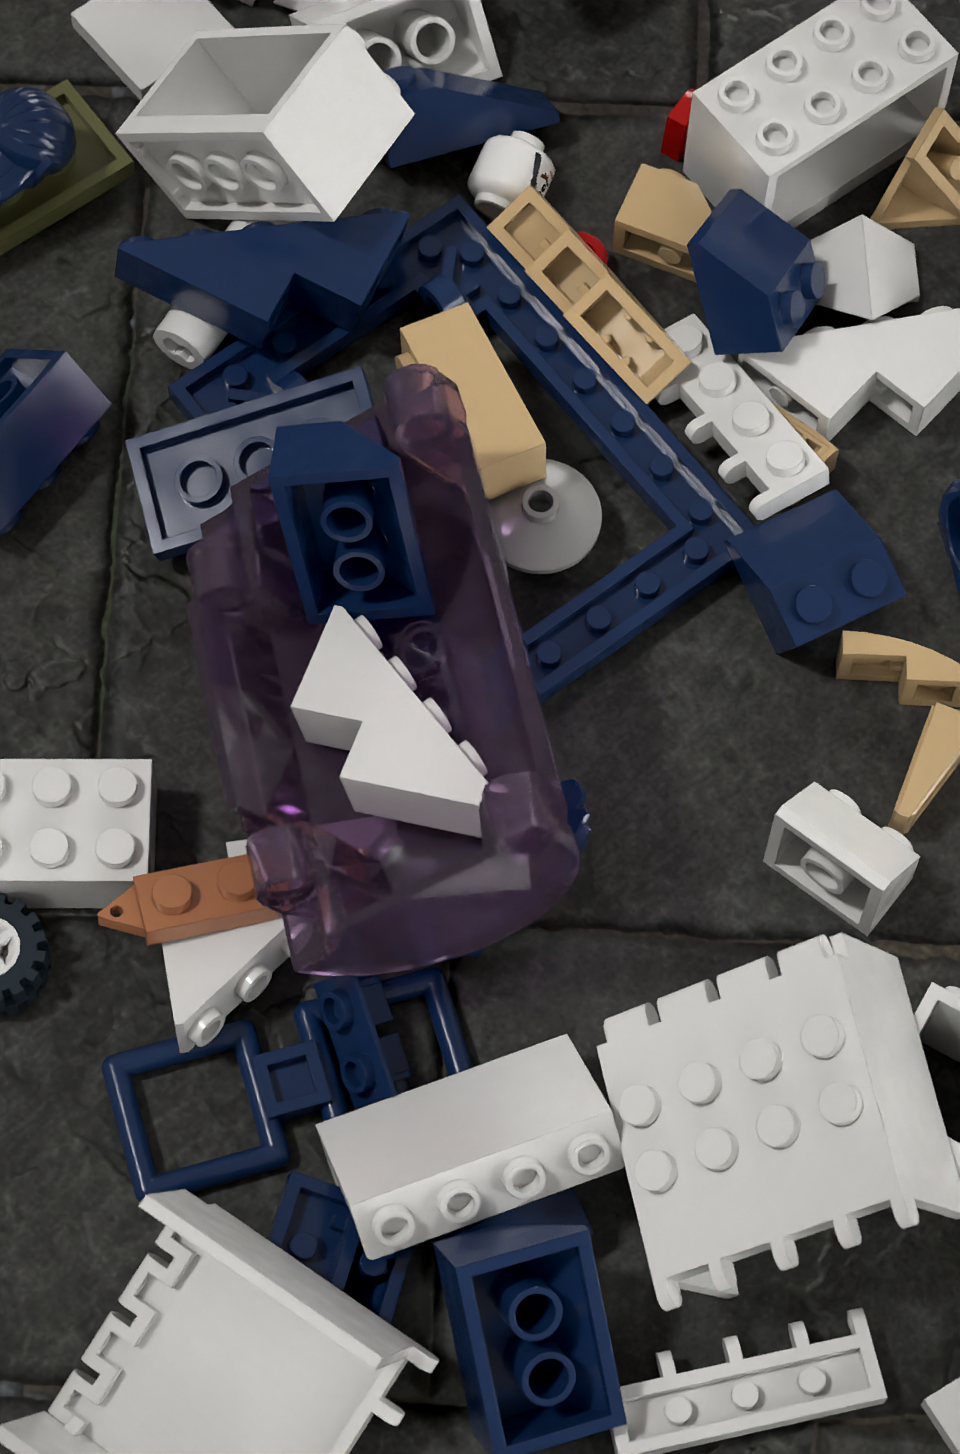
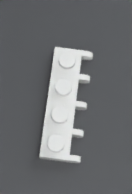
[655,313,829,520]
[610,1308,888,1454]

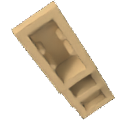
[486,185,692,404]

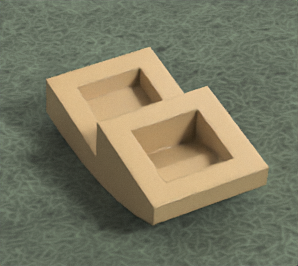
[836,630,960,707]

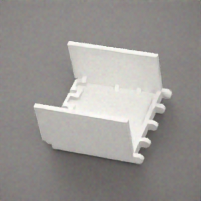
[596,932,960,1311]
[0,1189,439,1454]

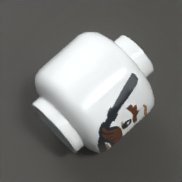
[467,131,555,220]

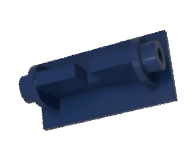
[313,965,414,1110]

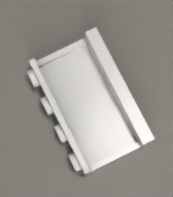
[315,1034,625,1260]

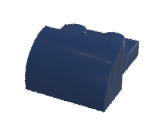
[267,1170,414,1324]

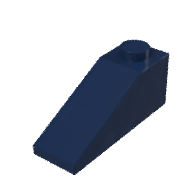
[383,66,560,168]

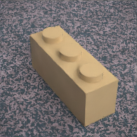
[395,302,546,504]

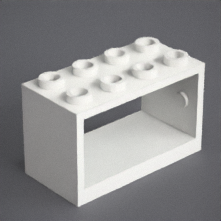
[683,0,959,228]
[115,23,415,222]

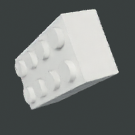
[0,759,157,908]

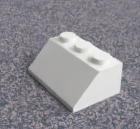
[289,0,503,81]

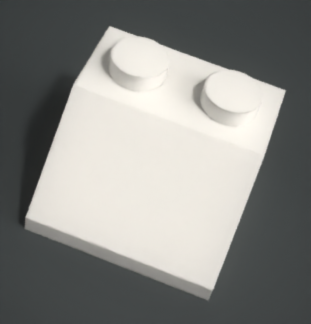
[763,781,920,936]

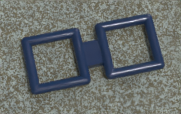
[102,967,473,1203]

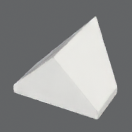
[811,215,920,320]

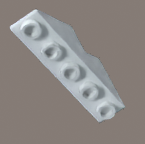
[737,306,960,441]
[290,605,524,845]
[162,817,408,1053]

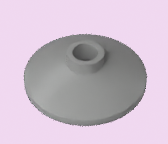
[477,459,602,574]

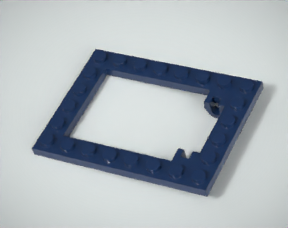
[168,194,755,750]

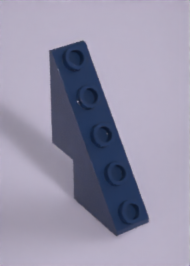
[114,207,410,349]

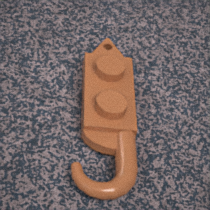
[98,846,362,946]

